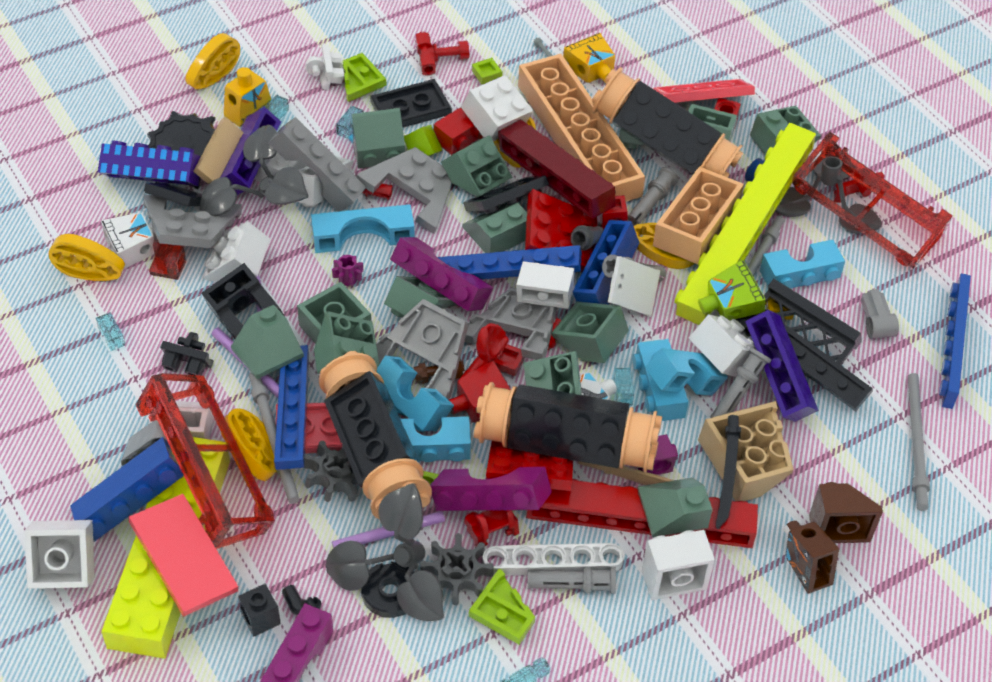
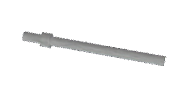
[748,216,785,277]
[249,372,300,504]
[908,373,930,511]

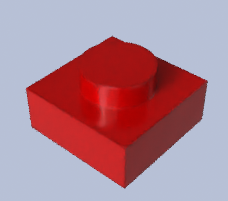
[492,344,526,376]

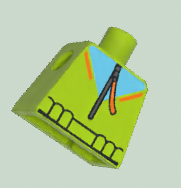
[698,260,765,320]

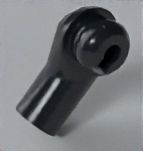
[282,585,322,615]

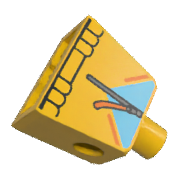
[563,32,615,83]
[224,67,273,127]

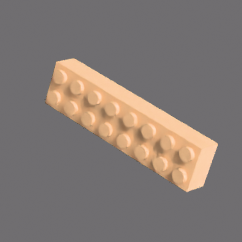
[518,54,645,202]

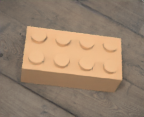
[653,167,744,264]

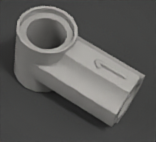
[861,289,899,339]

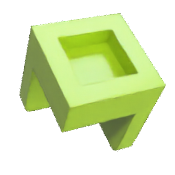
[404,125,442,156]

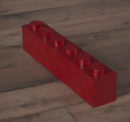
[498,119,616,219]

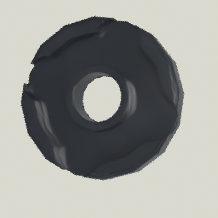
[361,562,414,618]

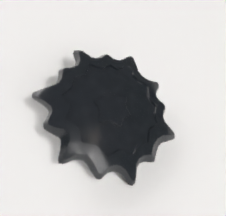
[147,111,216,190]

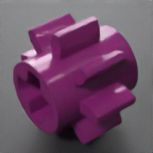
[332,255,364,286]

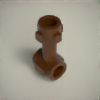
[413,358,465,384]

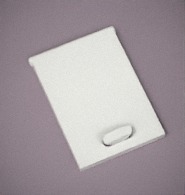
[608,256,661,317]

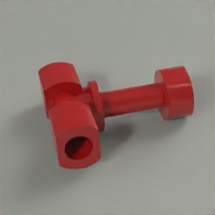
[415,32,469,75]

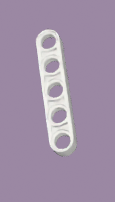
[482,543,624,576]

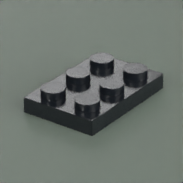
[463,175,549,214]

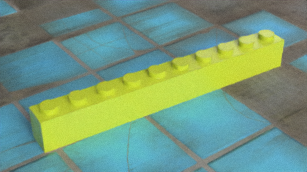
[674,122,816,325]

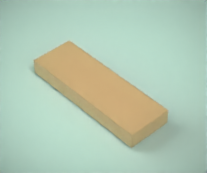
[193,117,244,184]

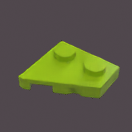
[343,53,387,102]
[469,569,535,645]

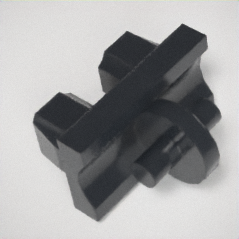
[160,332,214,379]

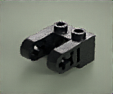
[201,263,284,339]

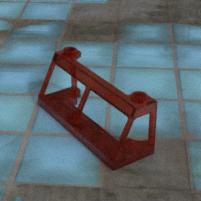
[792,131,953,269]
[135,373,275,549]

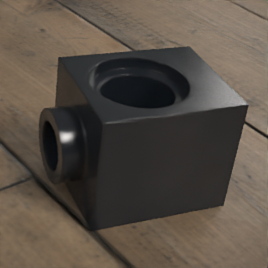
[238,583,281,637]

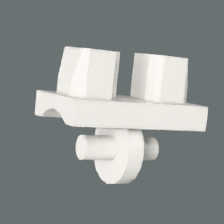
[305,44,344,90]

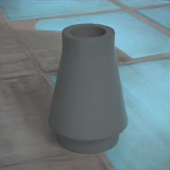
[571,225,604,250]

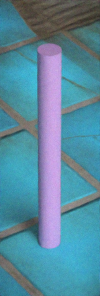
[212,327,279,398]
[332,511,445,548]

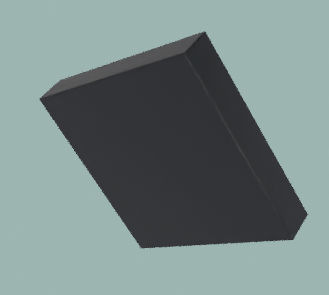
[144,183,202,206]

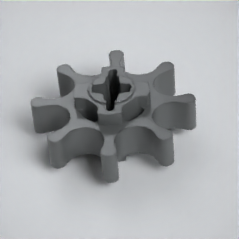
[304,441,358,502]
[420,533,494,605]

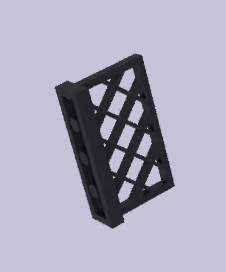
[743,278,862,386]

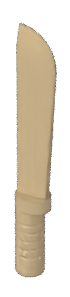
[578,461,673,485]

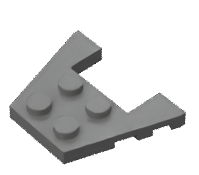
[356,147,452,234]
[143,195,242,248]
[465,287,557,360]
[376,299,469,400]

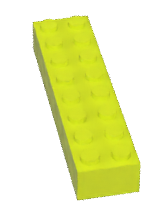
[101,435,230,659]

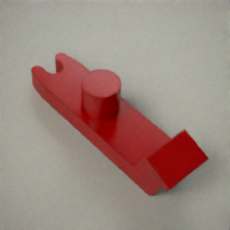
[834,172,885,203]

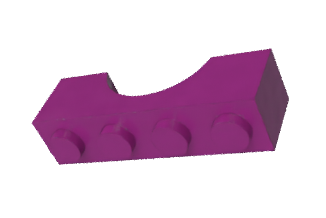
[390,237,493,311]
[430,467,552,511]
[260,603,334,682]

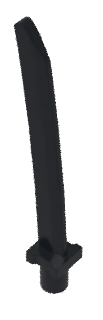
[715,415,741,529]

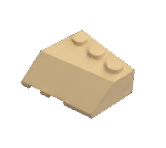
[698,401,794,502]

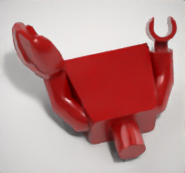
[449,323,518,423]

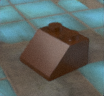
[809,482,883,543]

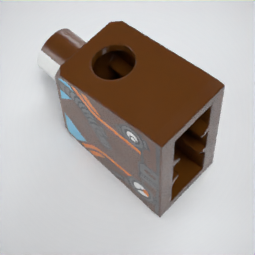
[784,521,839,594]

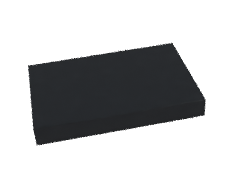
[370,79,452,127]

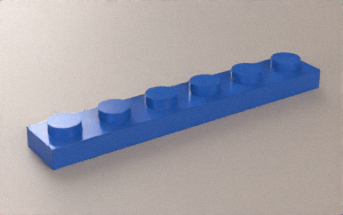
[438,245,582,280]
[939,273,971,409]
[274,345,309,470]

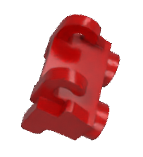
[464,510,519,548]

